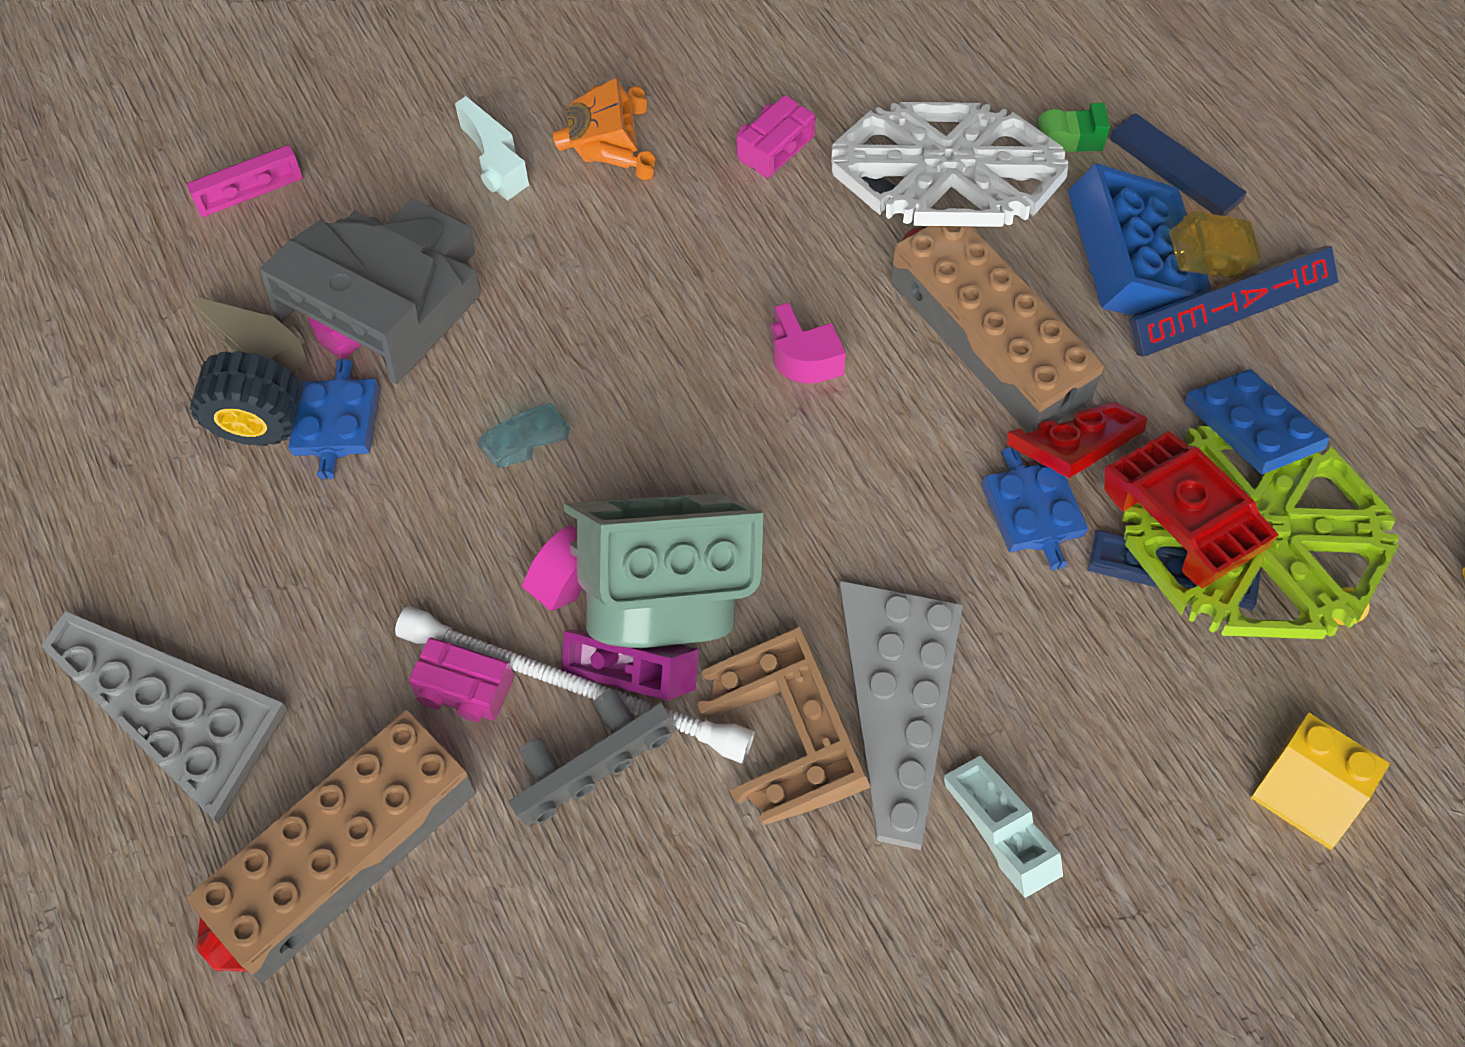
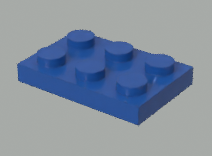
[1185,369,1330,475]

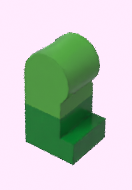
[1037,102,1110,152]

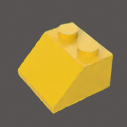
[1251,712,1391,850]

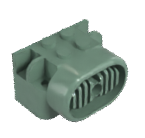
[564,493,764,648]

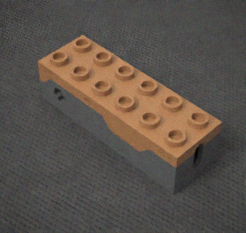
[891,226,1104,433]
[185,710,476,983]

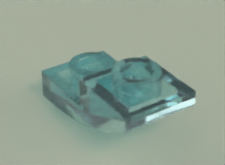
[478,403,570,468]

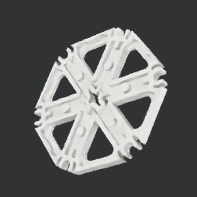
[831,102,1069,226]

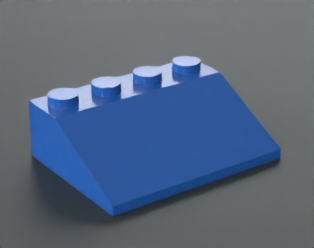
[1068,163,1212,315]

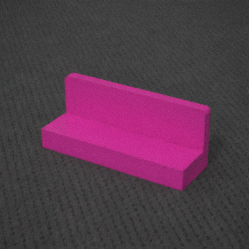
[186,145,303,217]

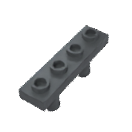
[508,690,678,826]

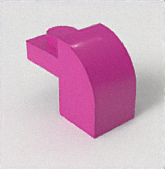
[770,303,846,383]
[521,525,582,611]

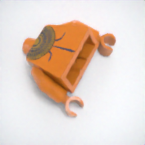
[552,78,655,180]

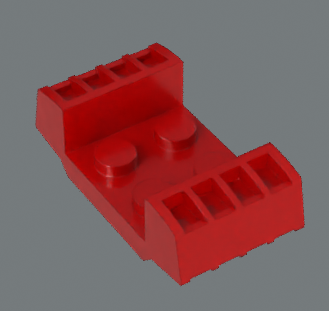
[1104,430,1279,589]

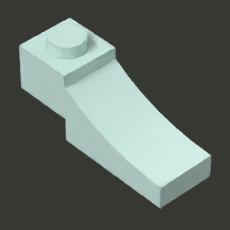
[455,96,529,201]
[944,755,1063,898]

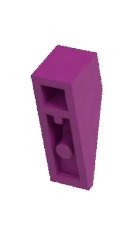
[561,630,699,701]

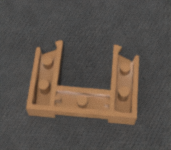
[698,627,871,825]

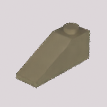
[190,297,308,373]

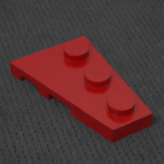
[1007,402,1148,478]

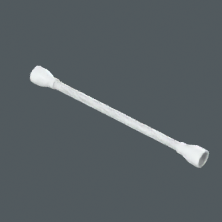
[395,605,755,764]

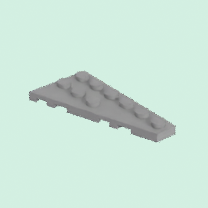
[839,581,963,850]
[41,611,287,824]

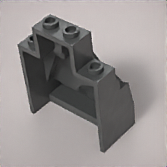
[259,198,479,385]

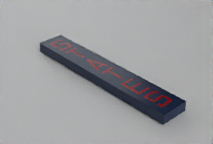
[1129,246,1339,357]

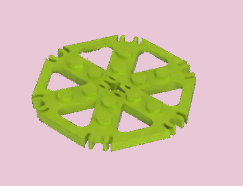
[1122,426,1399,639]

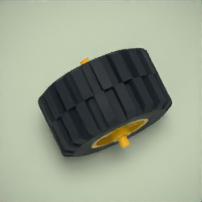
[190,351,302,446]

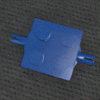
[288,359,380,480]
[981,447,1088,571]

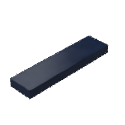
[1110,113,1247,220]
[1087,530,1261,610]

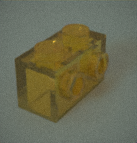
[1169,211,1262,279]

